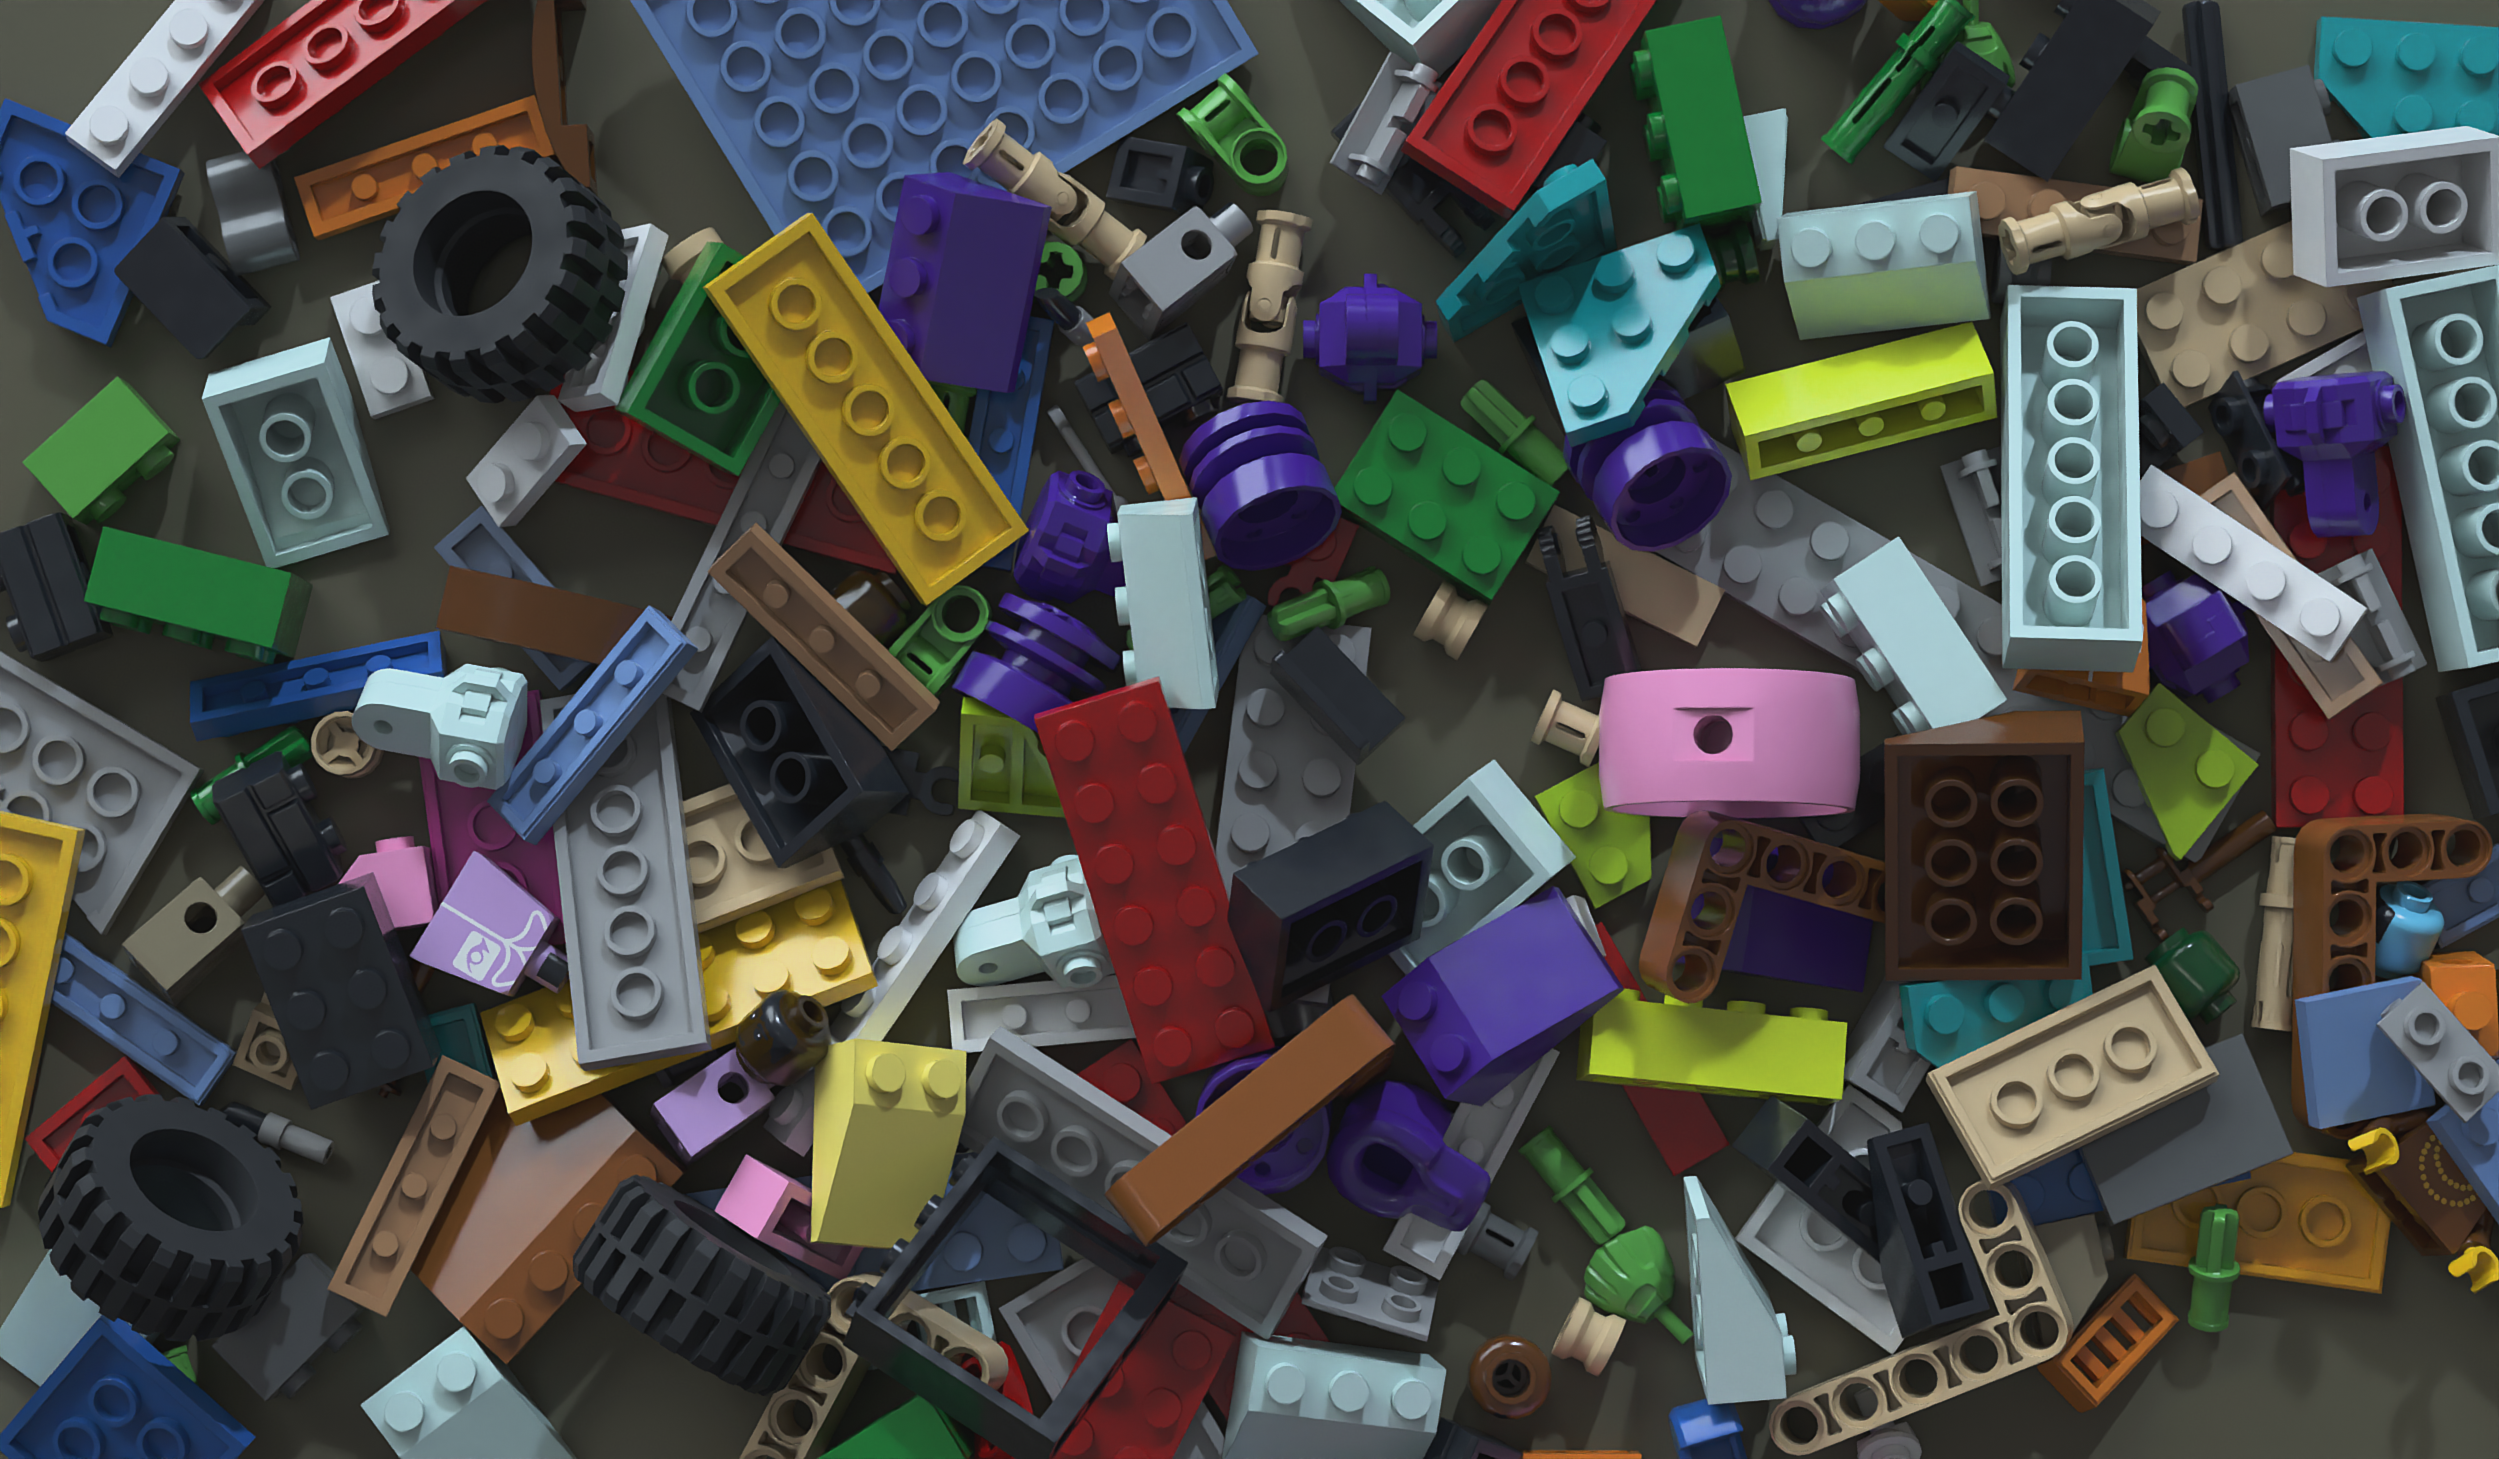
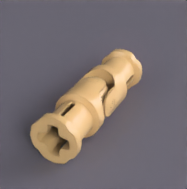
[963,119,1147,280]
[1998,167,2200,275]
[1226,210,1313,404]

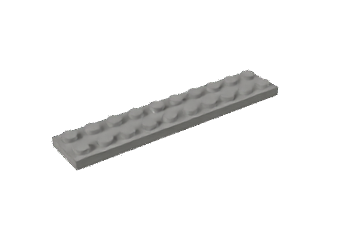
[1651,438,2261,862]

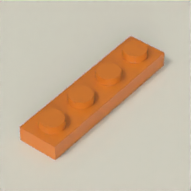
[294,95,558,241]
[1083,313,1216,560]

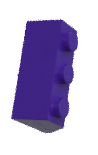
[878,172,1052,393]

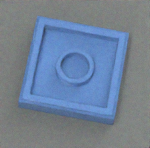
[2295,976,2435,1129]

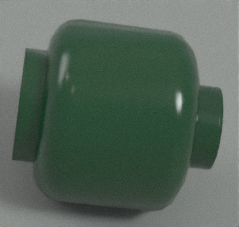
[2144,927,2240,1025]

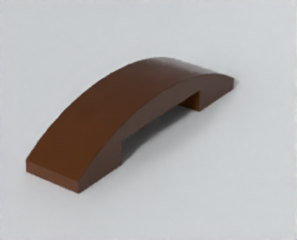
[532,0,598,197]
[435,566,673,665]

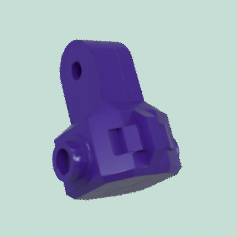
[1303,274,1437,404]
[2264,371,2406,538]
[1013,470,1126,604]
[2142,570,2249,704]

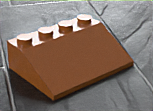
[411,1089,689,1365]

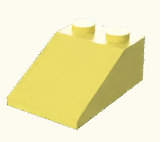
[811,1038,966,1250]

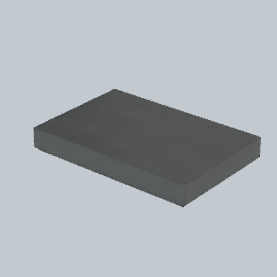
[2078,1033,2293,1226]

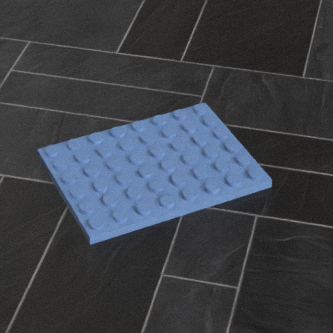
[630,0,1259,293]

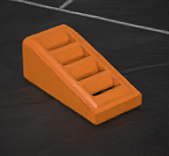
[2037,1273,2179,1413]

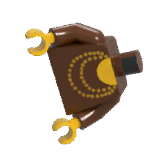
[2345,1107,2499,1294]

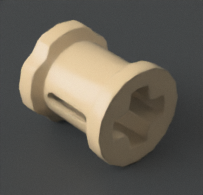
[1530,689,1599,767]

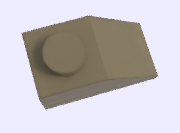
[2015,1213,2114,1355]

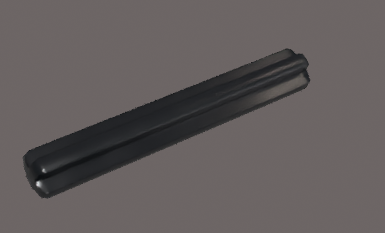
[2182,0,2243,251]

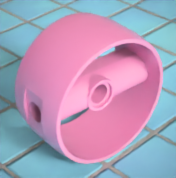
[1599,668,1860,818]

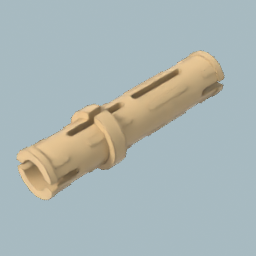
[2251,836,2296,1031]

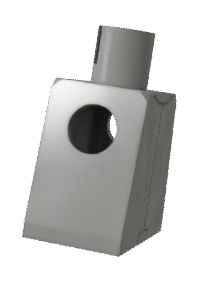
[1108,202,1253,341]

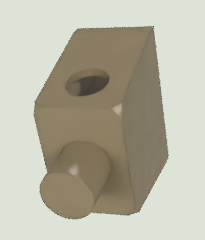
[122,865,266,1007]

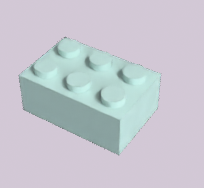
[1820,536,2007,735]

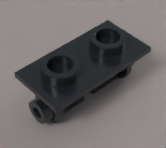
[2208,371,2305,511]

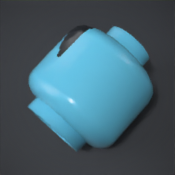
[2375,881,2445,979]

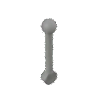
[1046,404,1129,517]

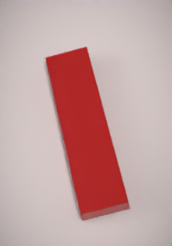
[1595,922,1730,1176]

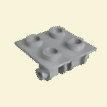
[1301,1247,1439,1342]

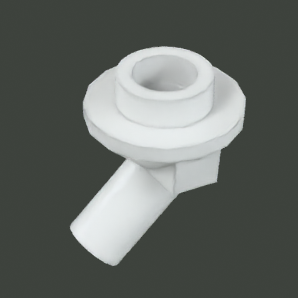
[1854,1387,1922,1459]

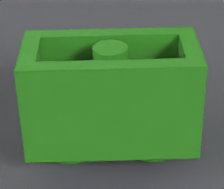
[22,376,180,525]

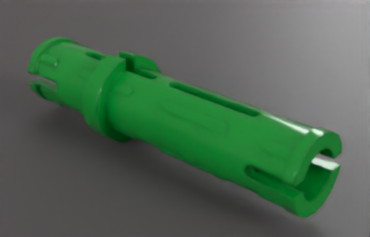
[1820,0,1975,165]

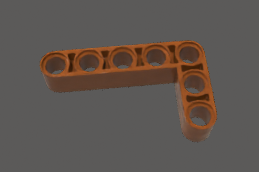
[1639,810,1885,1003]
[2291,813,2493,1140]
[1104,994,1395,1247]

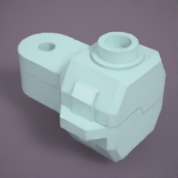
[352,664,527,790]
[953,855,1115,988]

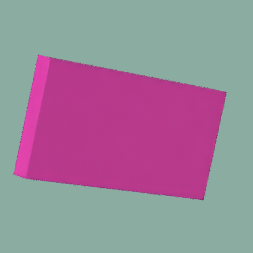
[419,690,566,946]

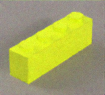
[1725,321,1997,481]
[1576,988,1847,1106]

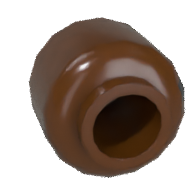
[1467,1334,1552,1420]

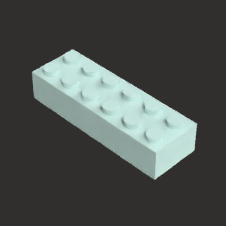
[2357,265,2499,672]
[2000,285,2143,672]

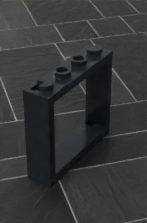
[843,1136,1188,1459]

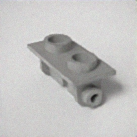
[1329,52,1442,195]
[1940,446,2002,587]
[2317,549,2427,687]
[2376,981,2499,1123]

